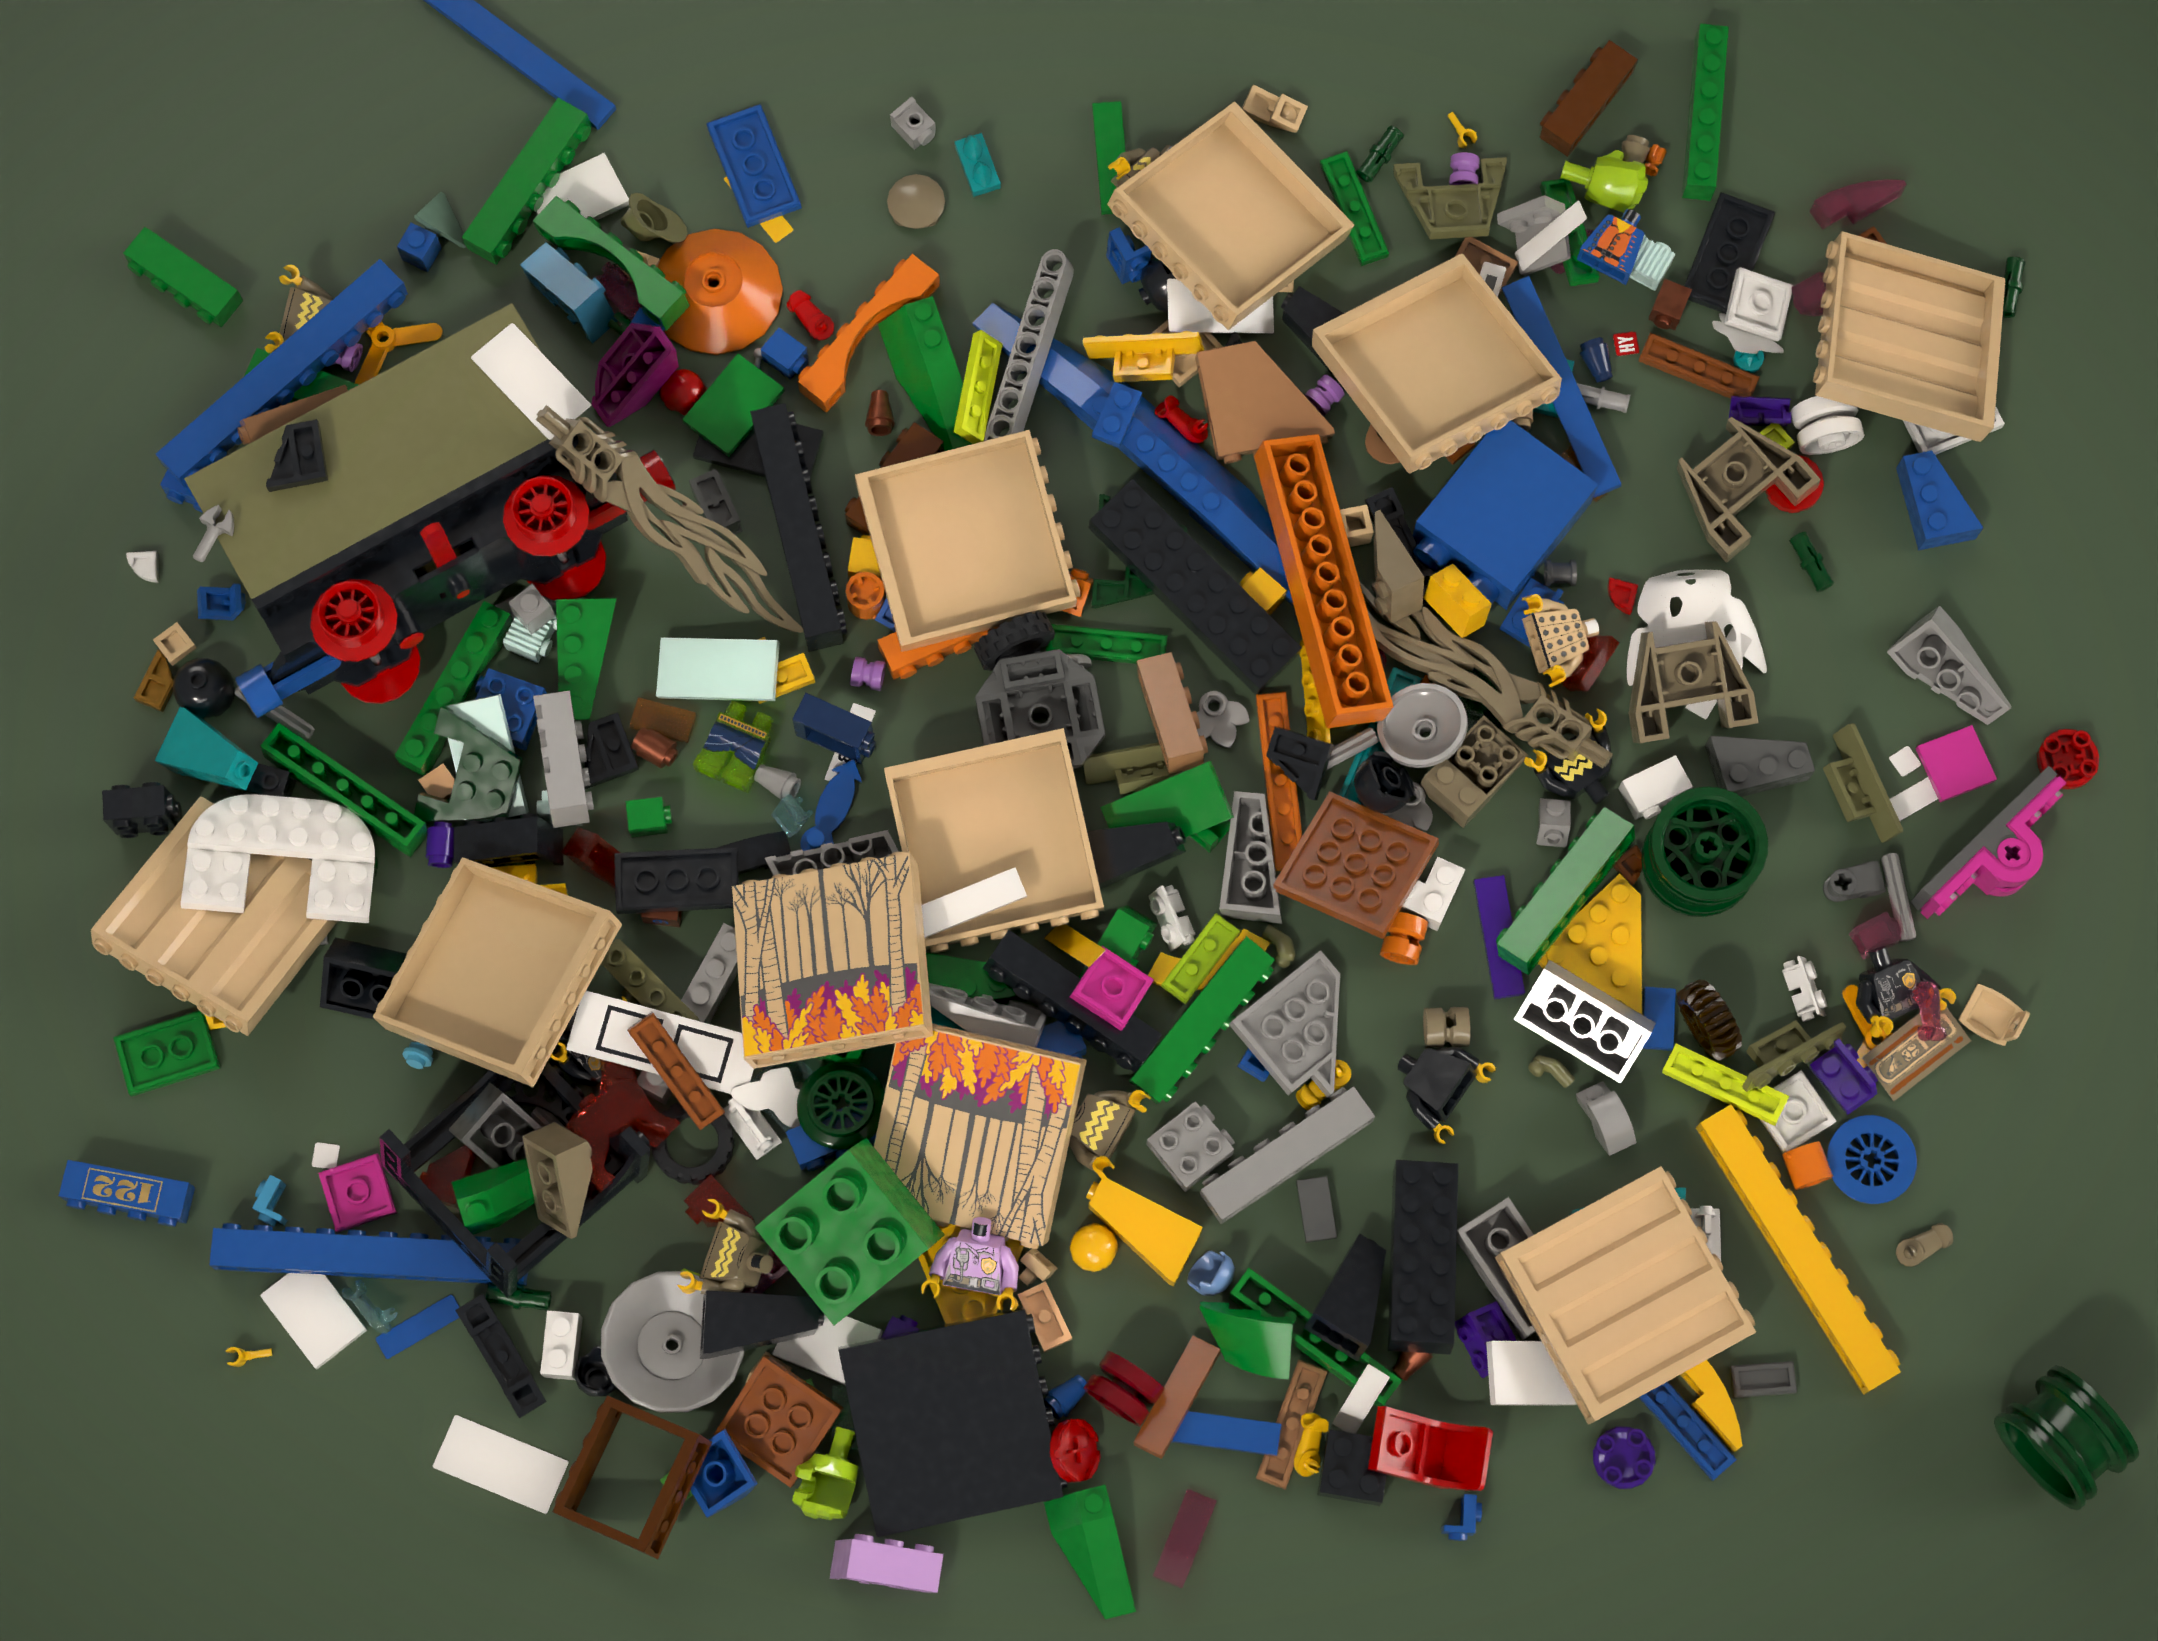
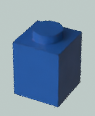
[397,223,442,272]
[761,328,808,380]

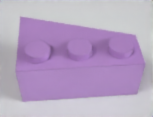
[829,1534,943,1593]

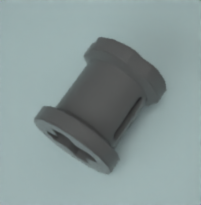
[1544,560,1577,586]

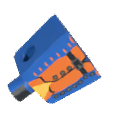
[1577,209,1645,285]

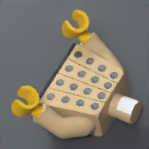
[1522,594,1599,687]

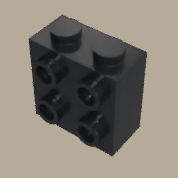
[102,782,182,838]

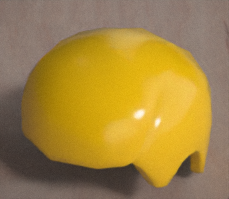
[1070,1223,1118,1272]

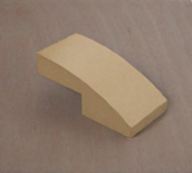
[1242,84,1308,133]

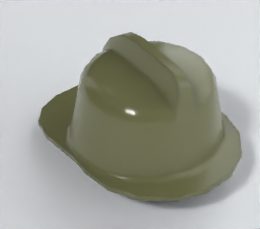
[621,193,688,243]

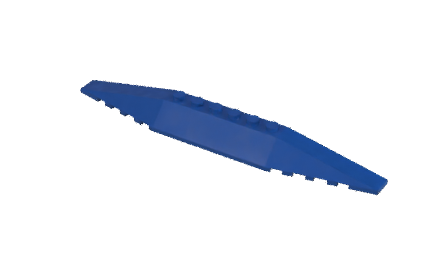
[973,303,1294,607]

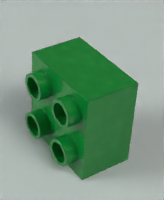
[754,1138,945,1326]

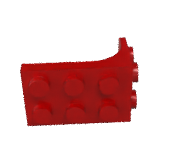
[1368,1406,1493,1491]

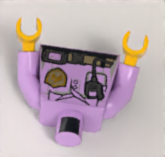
[921,1217,1019,1311]

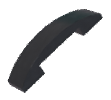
[1365,487,1434,604]
[717,831,791,875]
[455,1294,547,1418]

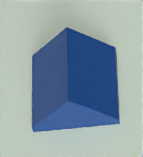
[690,1429,758,1518]

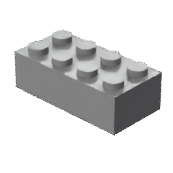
[1514,960,1656,1083]
[1457,1197,1536,1340]

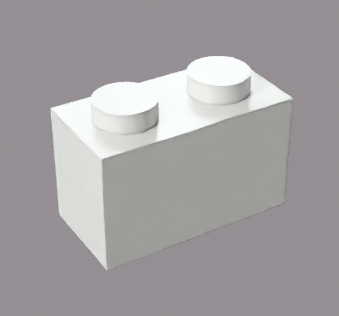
[1618,755,1693,820]
[540,1311,583,1380]

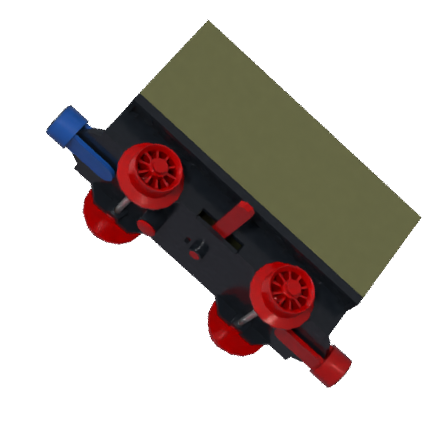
[184,303,676,718]

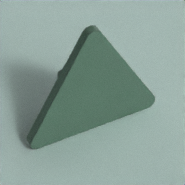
[414,192,466,248]

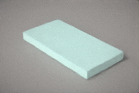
[656,638,780,701]
[446,694,529,822]

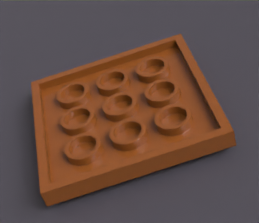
[1273,791,1439,939]

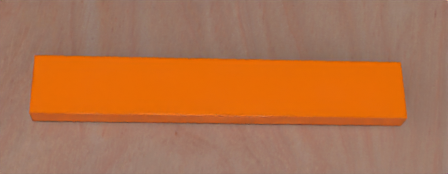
[1256,692,1302,871]

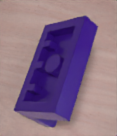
[1809,1038,1878,1115]
[1455,1301,1517,1378]

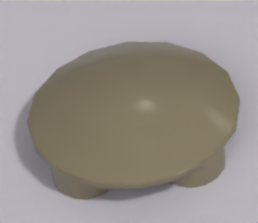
[887,174,945,229]

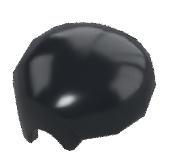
[574,1346,617,1397]

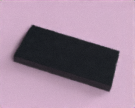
[1684,192,1775,314]
[693,424,824,478]
[615,847,739,914]

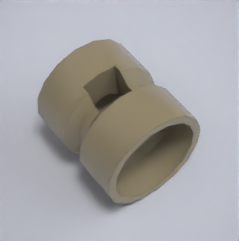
[1423,1006,1470,1048]

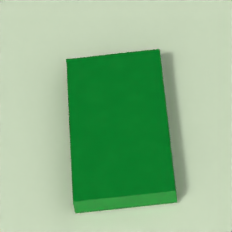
[1100,761,1234,837]

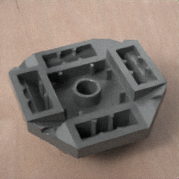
[975,649,1105,769]

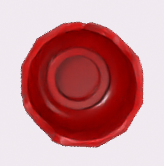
[659,369,707,416]

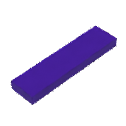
[1473,875,1525,999]

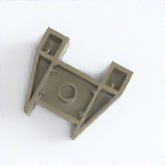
[1677,417,1821,563]
[1628,621,1759,743]

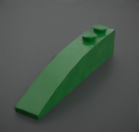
[878,296,972,451]

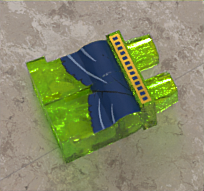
[693,701,773,793]

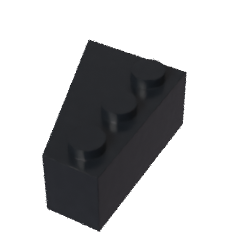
[454,813,564,867]

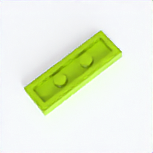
[1161,913,1240,1005]

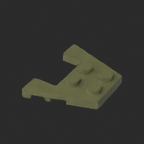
[1393,157,1507,240]

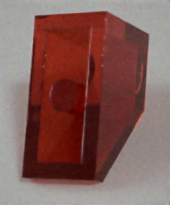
[562,827,620,888]
[420,1145,477,1209]
[683,1175,755,1227]

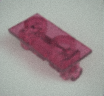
[591,262,641,319]

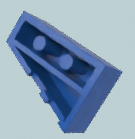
[1896,451,1983,551]

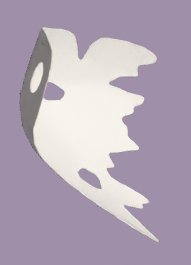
[1627,570,1767,686]

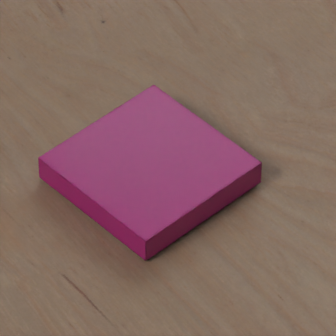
[1915,725,1997,803]
[1070,946,1154,1031]
[318,1153,397,1233]

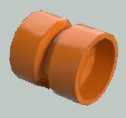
[1380,912,1429,965]

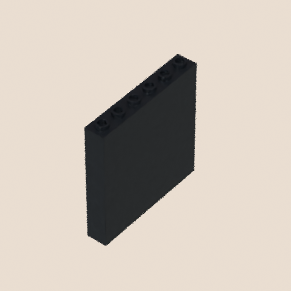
[838,1308,1068,1537]

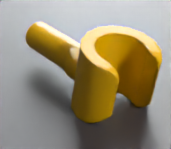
[1447,112,1477,148]
[226,1347,272,1367]

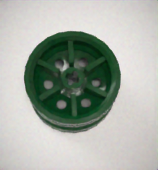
[1994,1365,2139,1510]

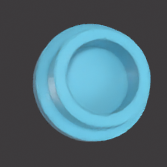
[402,1042,433,1069]

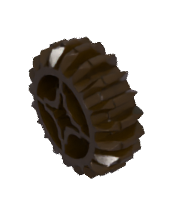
[1677,979,1742,1061]

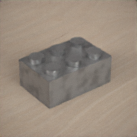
[449,1083,542,1169]

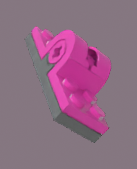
[1910,766,2066,919]

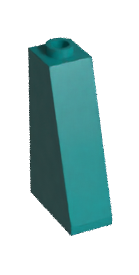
[155,707,258,790]

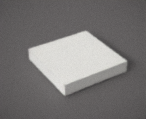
[1724,267,1793,342]
[1760,1070,1837,1154]

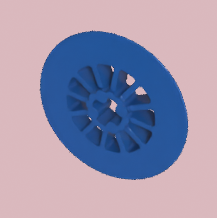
[1827,1115,1917,1204]

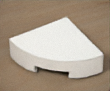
[126,551,159,583]

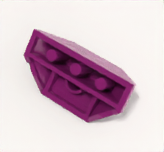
[591,323,679,427]

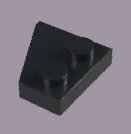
[266,419,328,492]
[584,712,639,789]
[1266,727,1334,800]

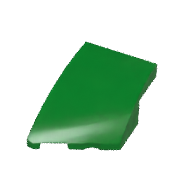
[1200,1302,1293,1379]

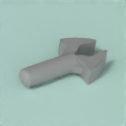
[193,505,234,562]

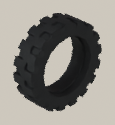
[973,611,1056,671]
[650,1102,735,1185]

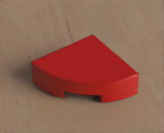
[1607,577,1638,615]

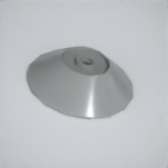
[601,1271,744,1413]

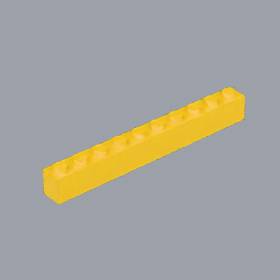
[1696,1104,1901,1395]

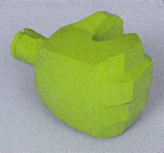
[1560,150,1649,213]
[792,1427,859,1520]

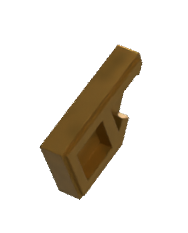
[134,649,174,712]

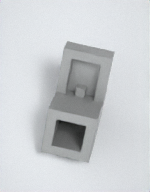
[1576,1081,1637,1156]

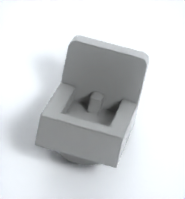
[1537,798,1571,847]

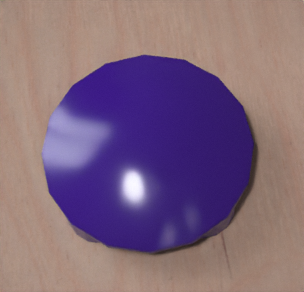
[1593,1427,1656,1489]

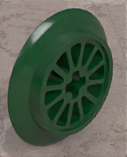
[797,1062,885,1150]

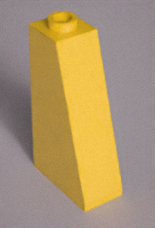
[1086,1178,1203,1287]

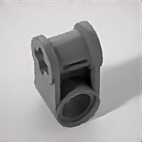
[1823,861,1886,902]

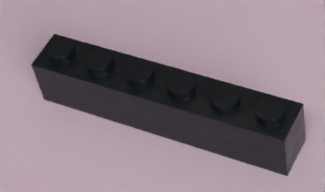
[982,930,1162,1073]

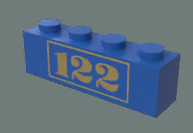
[59,1160,195,1227]

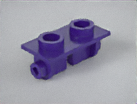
[1728,396,1791,427]

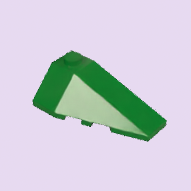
[451,1158,535,1235]
[1044,1485,1136,1620]

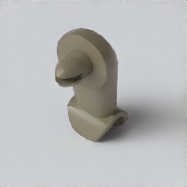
[1896,1223,1953,1267]

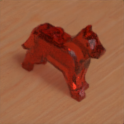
[565,1059,681,1193]

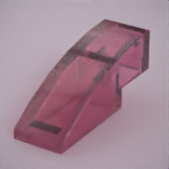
[1810,180,1907,230]
[1153,1489,1217,1589]

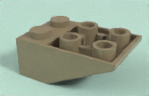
[1420,716,1529,828]

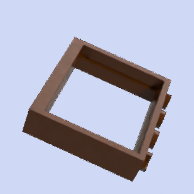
[552,1395,712,1559]

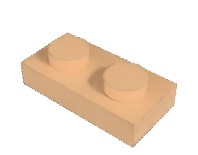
[1017,1281,1072,1352]

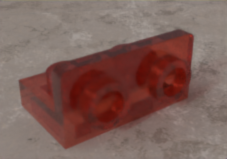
[1561,636,1620,691]

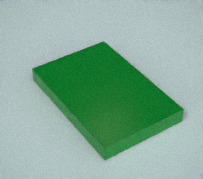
[682,354,785,457]
[113,1010,221,1097]

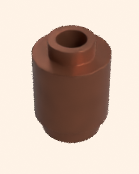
[631,727,679,769]

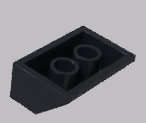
[320,937,407,1020]

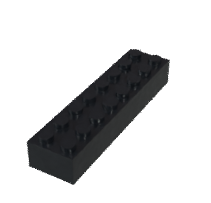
[750,403,847,652]
[1088,479,1302,695]

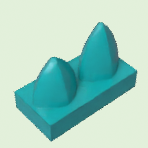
[954,133,1001,197]

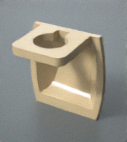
[1958,984,2030,1046]

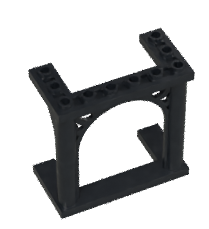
[379,1062,651,1298]

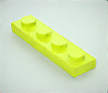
[954,330,1003,444]
[1662,1043,1789,1126]

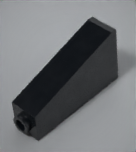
[1281,286,1344,378]
[1087,822,1186,889]
[1304,1234,1386,1362]
[700,1290,824,1359]

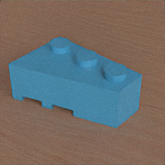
[520,242,618,344]

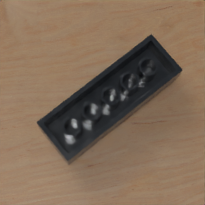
[1388,1160,1458,1355]

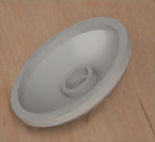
[1377,683,1468,768]

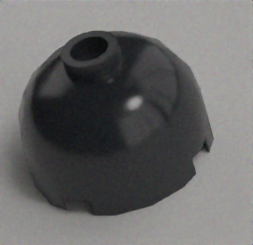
[1139,257,1176,312]
[173,658,235,719]
[1354,752,1415,813]

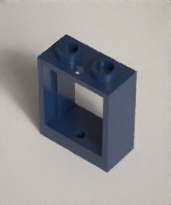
[792,693,876,764]

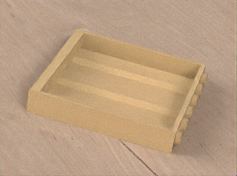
[1813,231,2005,442]
[91,796,338,1036]
[1495,1166,1756,1425]

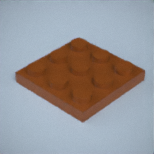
[714,1355,844,1488]

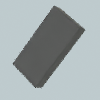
[1296,1176,1337,1243]
[1729,1361,1797,1398]

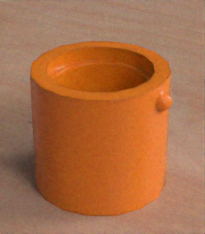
[845,572,886,620]
[1782,1141,1833,1190]

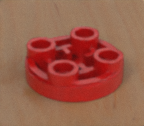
[2037,729,2099,789]

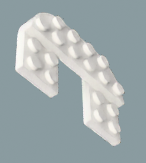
[181,794,375,923]

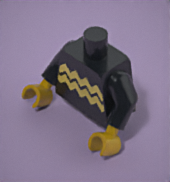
[1524,708,1612,805]

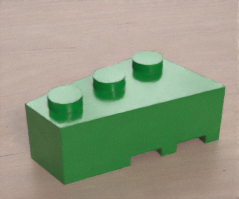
[1079,905,1158,979]
[926,952,1016,1005]

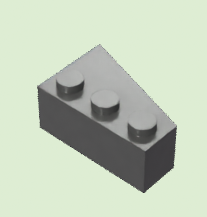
[1705,736,1815,797]

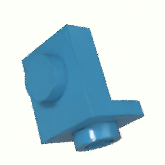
[252,1175,288,1227]

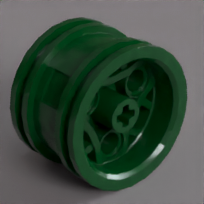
[1641,787,1768,917]

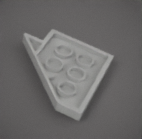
[1229,950,1340,1098]

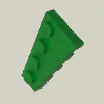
[556,598,617,720]

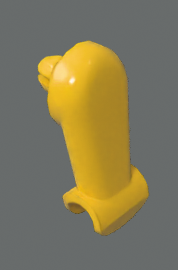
[1295,1060,1352,1111]
[1293,1412,1329,1477]

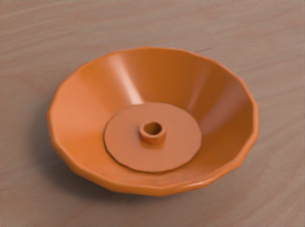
[657,229,783,355]

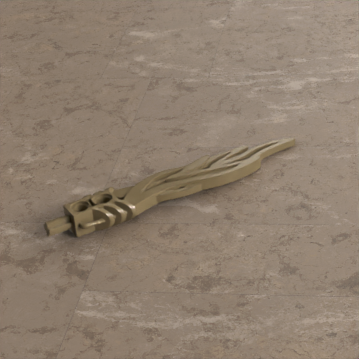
[536,405,803,633]
[1360,582,1613,769]

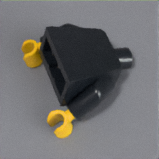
[1397,1047,1496,1144]

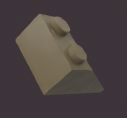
[1374,510,1424,623]
[522,1122,593,1239]

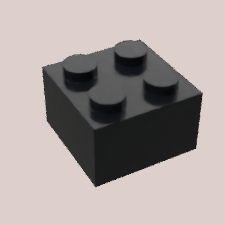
[1317,1429,1387,1506]

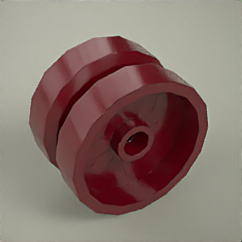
[1084,1351,1165,1427]

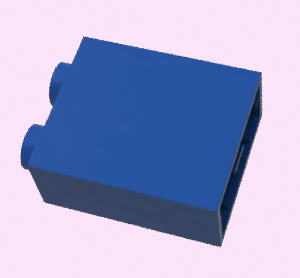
[1413,421,1599,610]

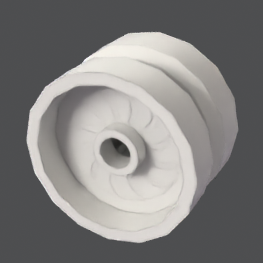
[1791,396,1865,455]

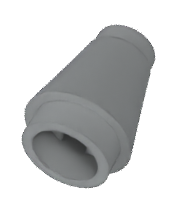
[754,764,801,801]

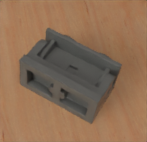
[689,469,743,540]

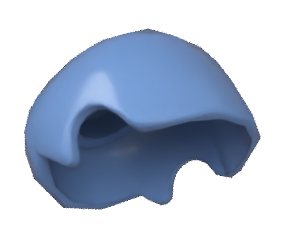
[1187,1251,1235,1296]

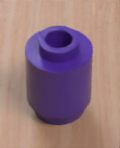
[425,822,454,868]

